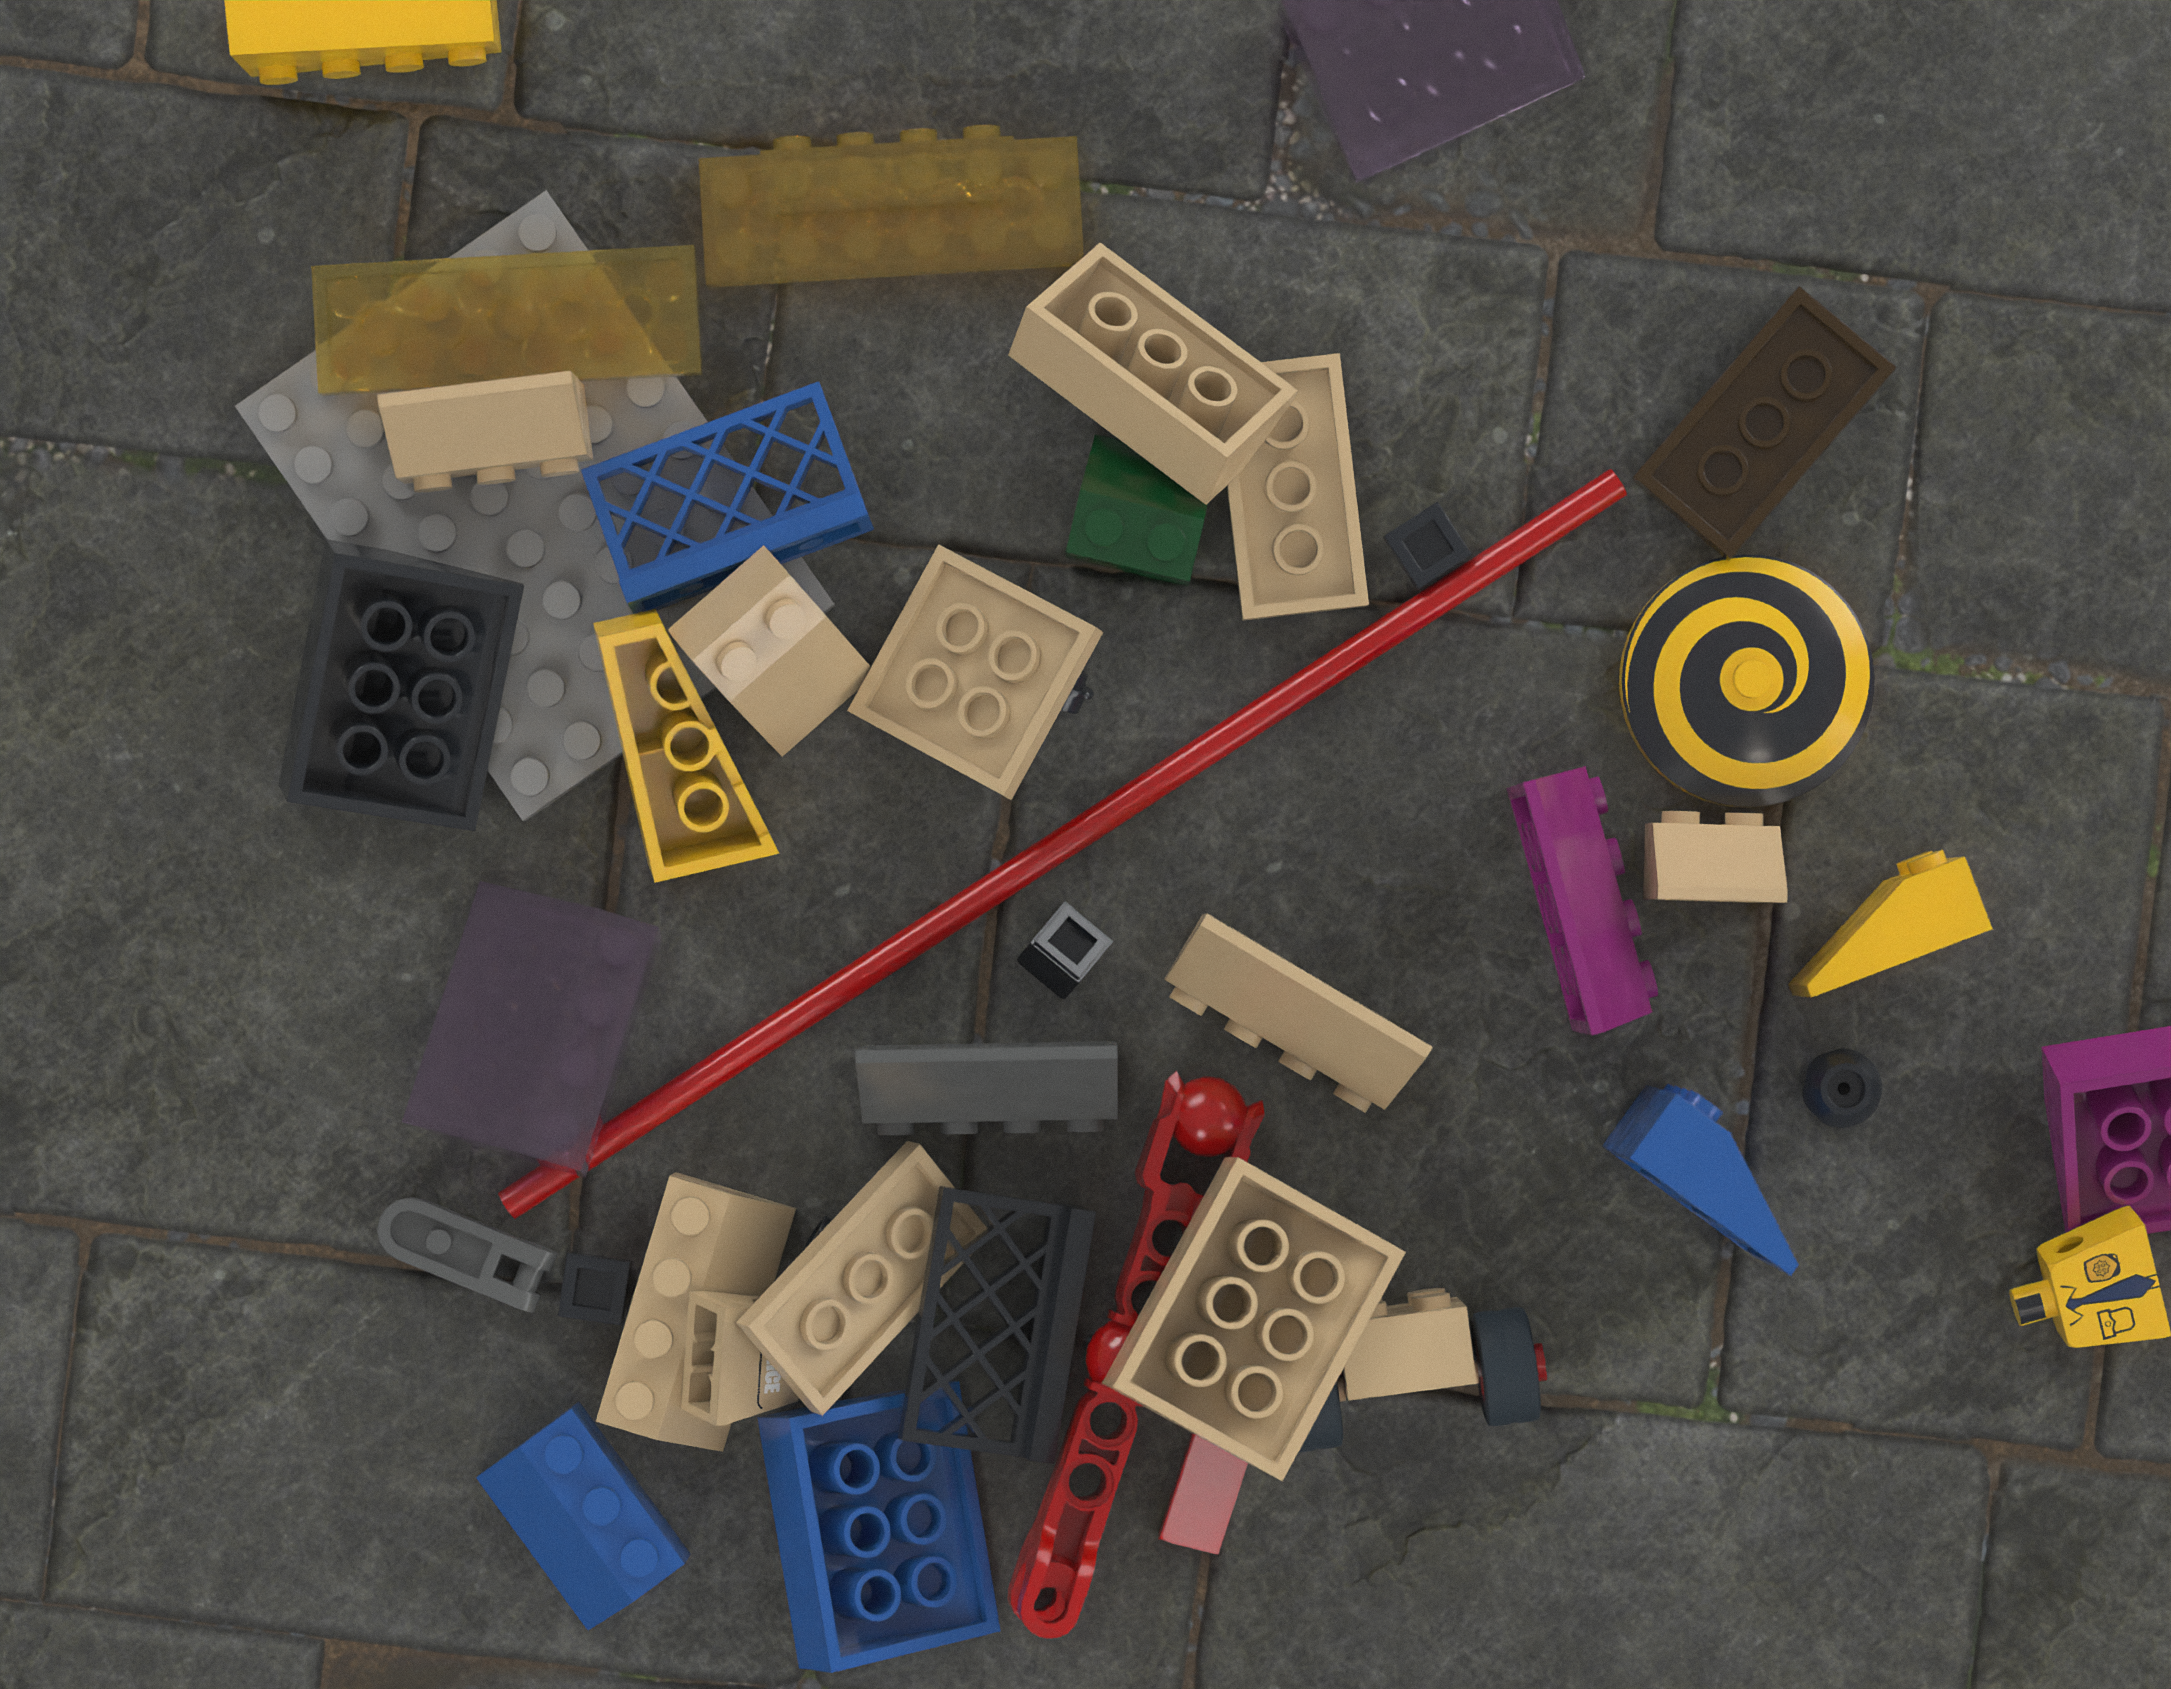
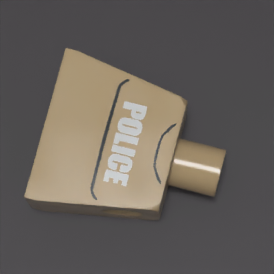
[680,1290,799,1426]

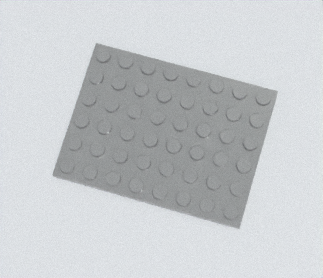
[235,190,835,821]

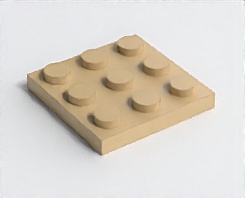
[847,544,1103,800]

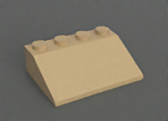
[1164,914,1433,1113]
[1102,1157,1406,1481]

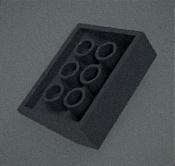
[278,539,524,831]

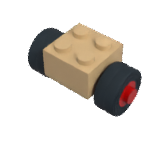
[1298,1288,1547,1453]

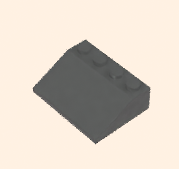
[855,1041,1118,1135]

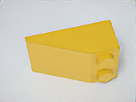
[1788,850,1992,997]

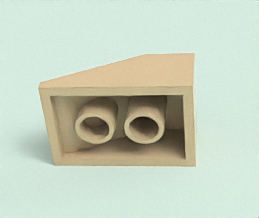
[667,545,871,757]

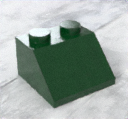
[1065,434,1208,587]

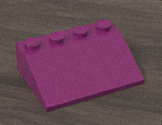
[1506,766,1658,1035]
[2041,1026,2171,1234]

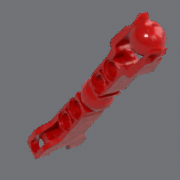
[1008,1070,1265,1639]

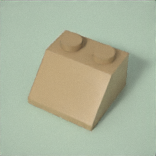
[1643,811,1787,903]

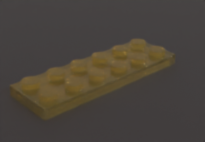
[311,245,703,396]

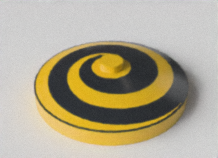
[1619,554,1875,808]

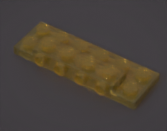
[699,125,1084,287]

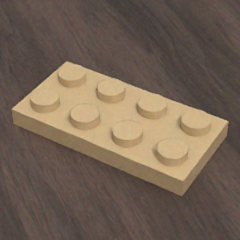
[1227,353,1369,621]
[736,1141,987,1416]

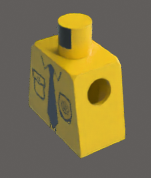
[2009,1205,2171,1348]

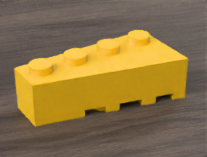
[224,0,502,85]
[593,609,780,883]

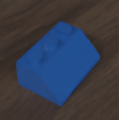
[476,1402,691,1630]

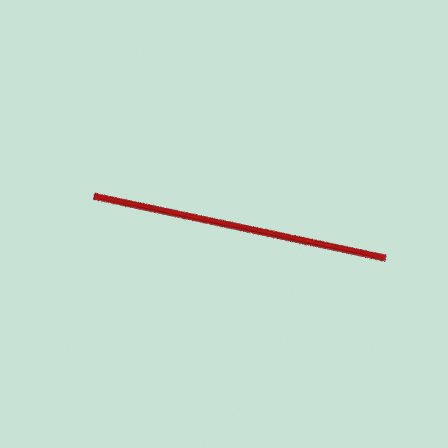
[498,469,1627,1219]

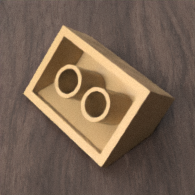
[377,371,593,493]

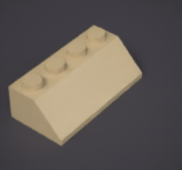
[1008,243,1299,505]
[596,1172,797,1452]

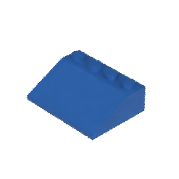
[1602,1083,1798,1276]
[757,1381,1001,1673]

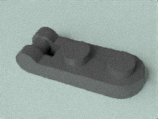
[377,1197,558,1313]

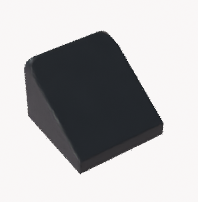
[1017,901,1113,999]

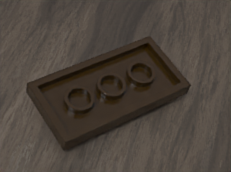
[1633,286,1896,561]

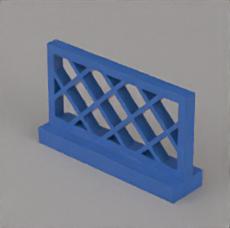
[581,381,874,614]

